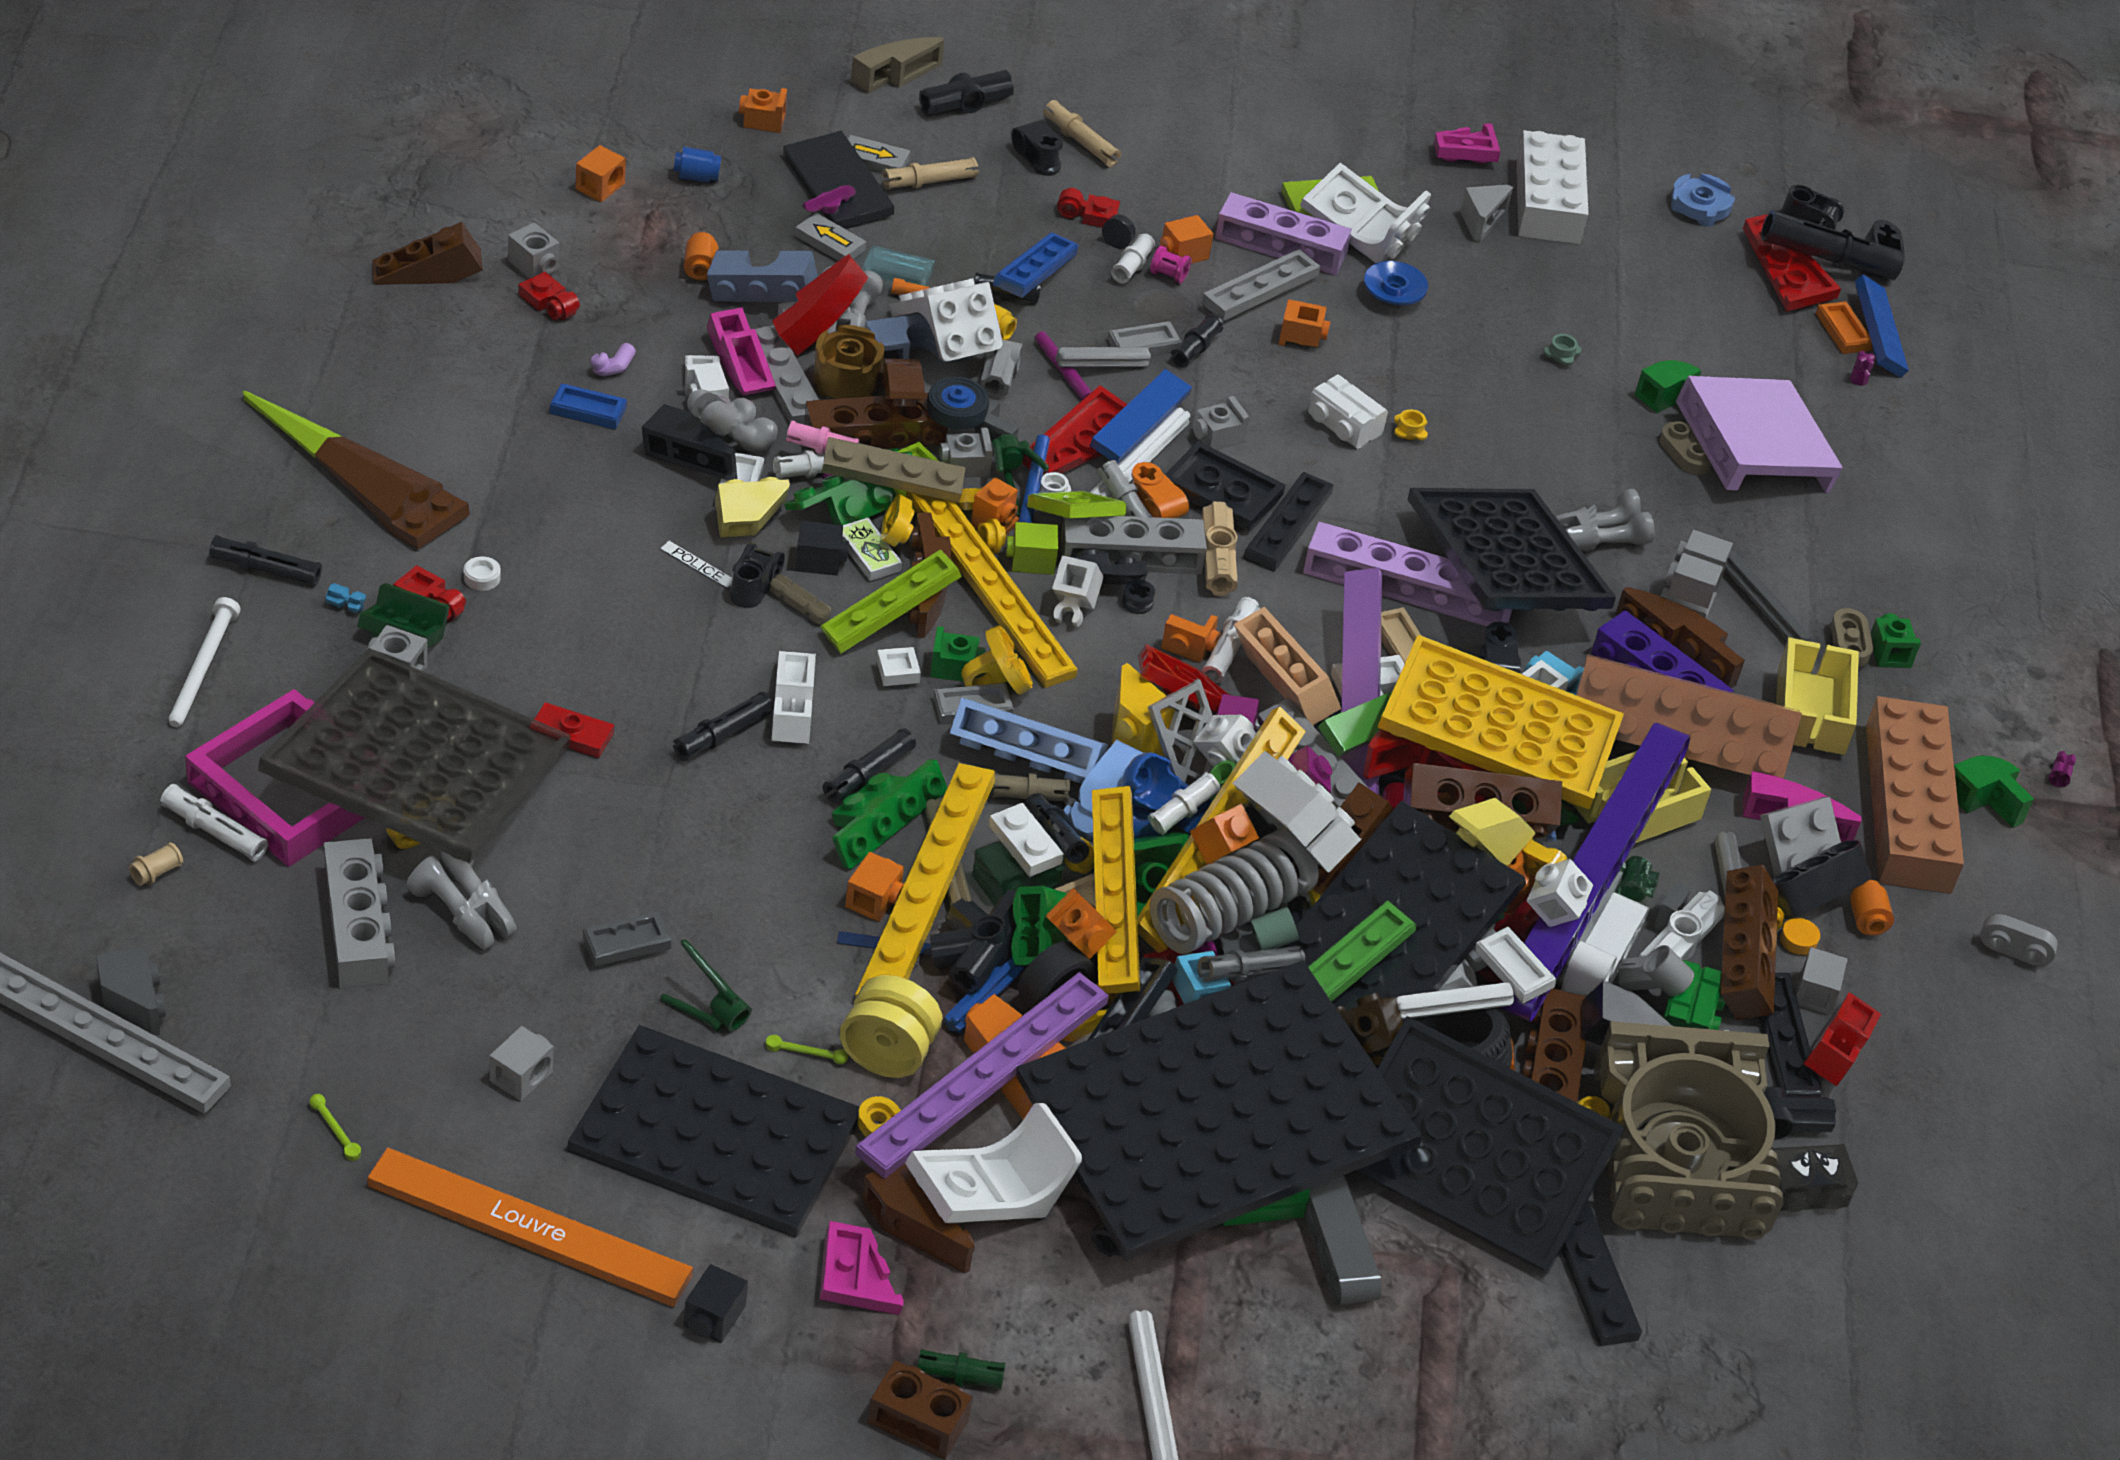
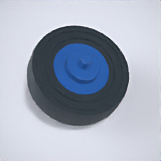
[927,377,989,430]

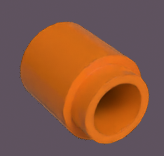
[684,232,719,280]
[1850,880,1894,935]

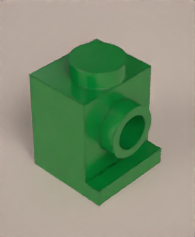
[1870,613,1921,668]
[930,626,986,682]

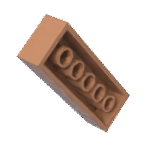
[1576,654,1802,779]
[1866,696,1964,894]

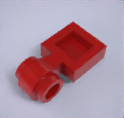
[1057,187,1120,227]
[518,272,580,321]
[393,565,466,622]

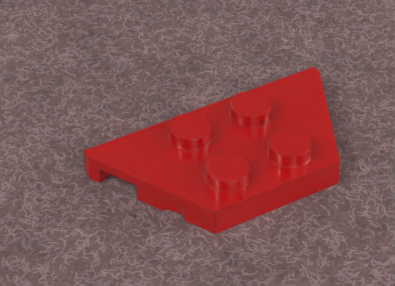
[1138,644,1230,713]

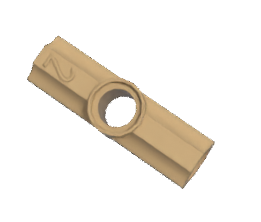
[1202,501,1238,596]

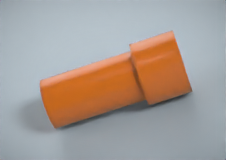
[891,277,929,295]

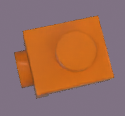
[1161,614,1221,663]

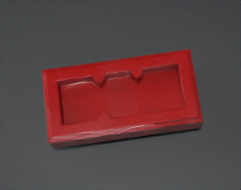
[529,702,614,758]

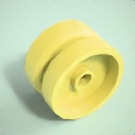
[839,975,943,1078]

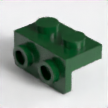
[357,583,449,648]

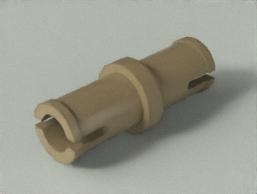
[993,773,1070,803]

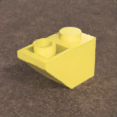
[715,477,790,538]
[1449,798,1536,866]

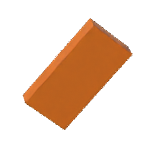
[1815,301,1873,354]

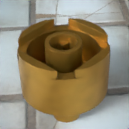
[814,325,884,399]

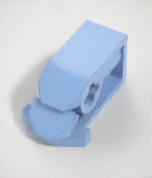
[1063,740,1143,841]

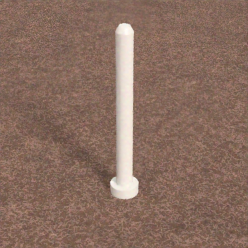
[169,597,241,727]

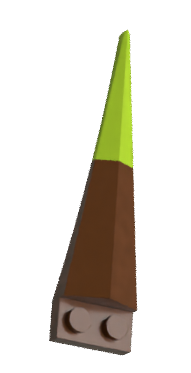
[243,390,470,549]

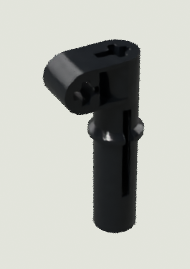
[1761,210,1905,281]

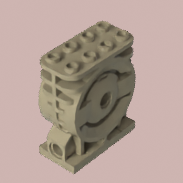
[1594,1021,1783,1240]

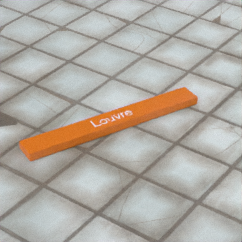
[367,1147,693,1307]

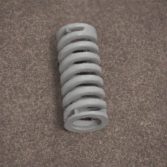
[1150,828,1319,954]

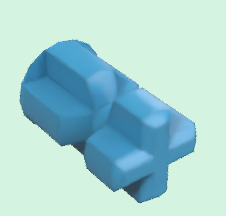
[326,583,366,613]

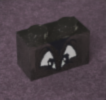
[1773,1144,1858,1212]

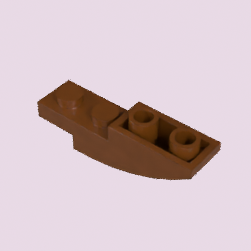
[880,358,925,407]
[908,512,951,638]
[1615,587,1745,688]

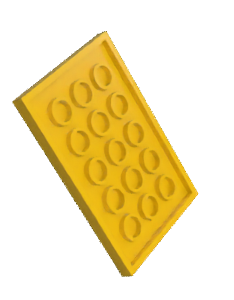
[1378,635,1624,810]

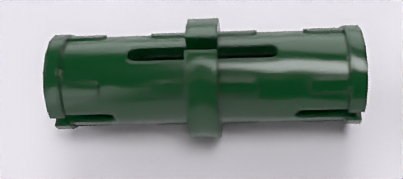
[917,1349,1006,1391]

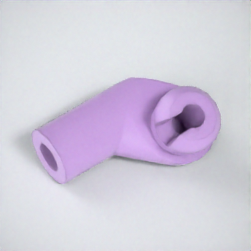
[590,343,636,377]

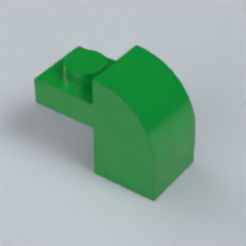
[1635,360,1702,413]
[1954,755,2034,828]

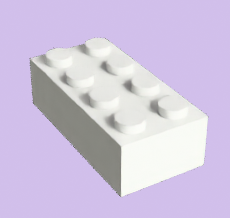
[1516,131,1588,244]

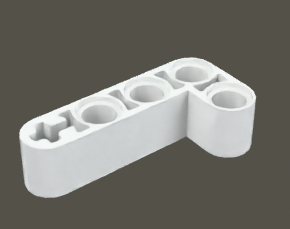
[1561,892,1649,996]

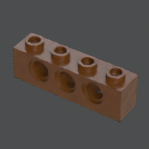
[804,392,948,452]
[1403,763,1562,838]
[1721,864,1778,1020]
[1522,989,1586,1102]

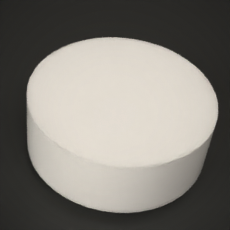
[464,556,500,591]

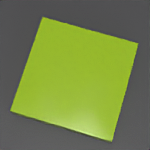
[1027,491,1126,518]

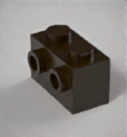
[1336,993,1403,1058]

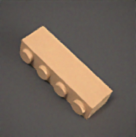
[1234,607,1341,725]

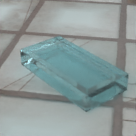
[863,245,935,286]

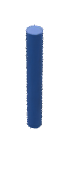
[1018,434,1050,523]

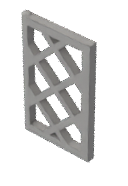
[1147,679,1214,782]

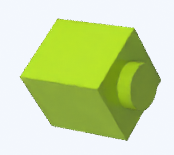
[1006,522,1058,575]

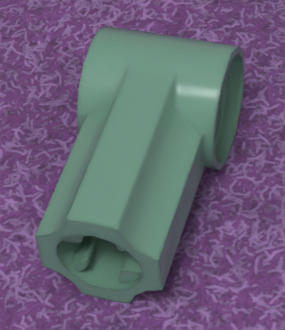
[1250,907,1299,950]

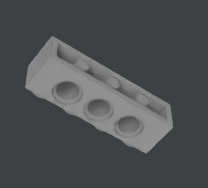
[1060,516,1207,574]
[324,838,395,988]

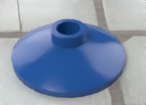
[1364,261,1428,305]

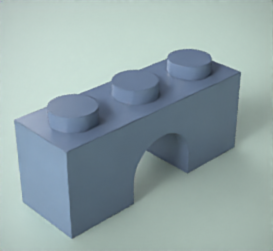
[707,250,818,302]
[865,313,971,372]

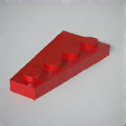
[1743,214,1841,312]
[1022,385,1128,477]

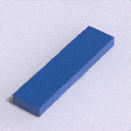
[993,232,1079,298]
[1855,274,1909,378]
[1090,369,1192,464]

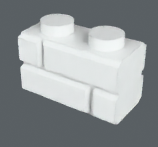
[1308,374,1388,449]

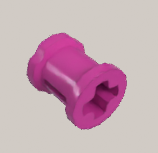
[1150,245,1192,284]

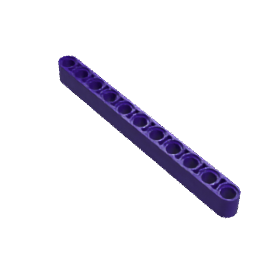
[1497,722,1691,1022]

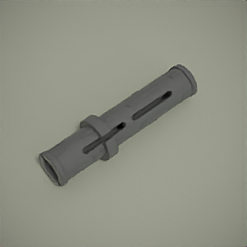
[1197,946,1305,982]

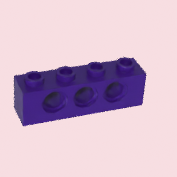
[1591,610,1734,693]

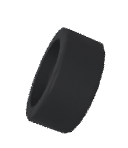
[1018,941,1095,1008]

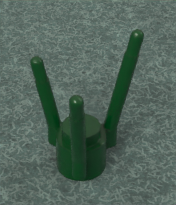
[991,434,1049,518]
[660,939,752,1032]

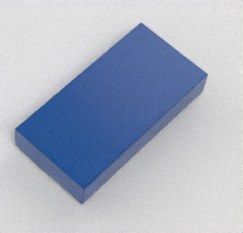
[550,383,627,430]

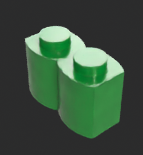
[1012,886,1068,968]

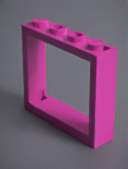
[185,689,397,867]

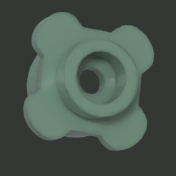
[1544,334,1582,365]

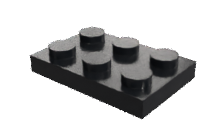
[1165,441,1286,531]

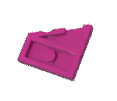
[1434,123,1500,164]
[819,1221,904,1315]

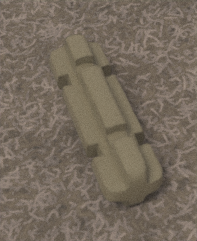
[769,574,832,625]

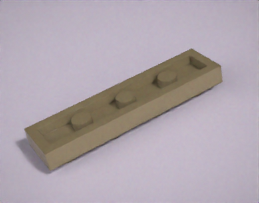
[821,437,966,503]

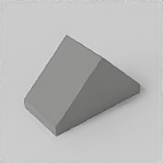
[1460,185,1513,243]

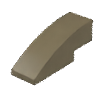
[851,37,945,94]

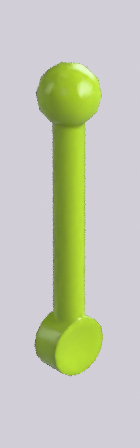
[766,1035,848,1065]
[309,1094,361,1161]

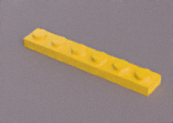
[1092,786,1140,994]

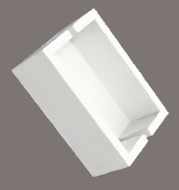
[1233,751,1361,873]

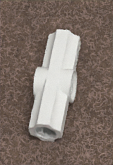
[1639,890,1725,960]

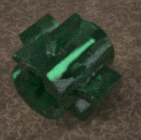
[1618,856,1660,902]

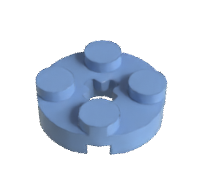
[1670,174,1735,227]

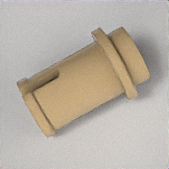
[129,842,183,886]

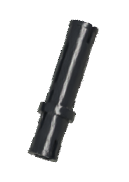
[209,535,322,586]
[673,692,774,761]
[822,728,916,803]
[1025,793,1089,864]

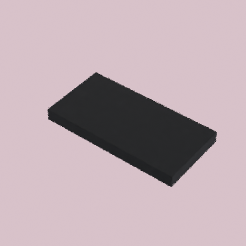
[783,130,894,228]

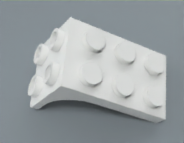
[1300,163,1431,263]
[889,279,1003,362]
[905,1103,1082,1223]

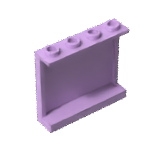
[1676,376,1843,493]

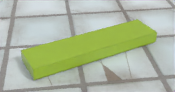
[820,549,962,654]

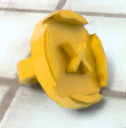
[961,625,1033,695]

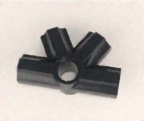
[930,890,1017,994]

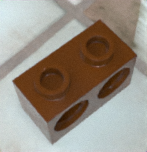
[868,1360,973,1460]

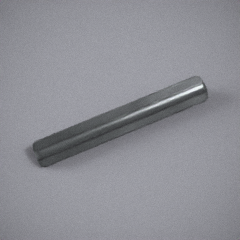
[1725,550,1811,641]

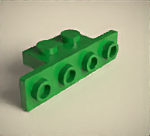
[784,448,912,525]
[831,759,947,869]

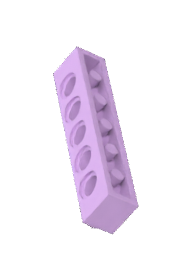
[1303,522,1513,626]

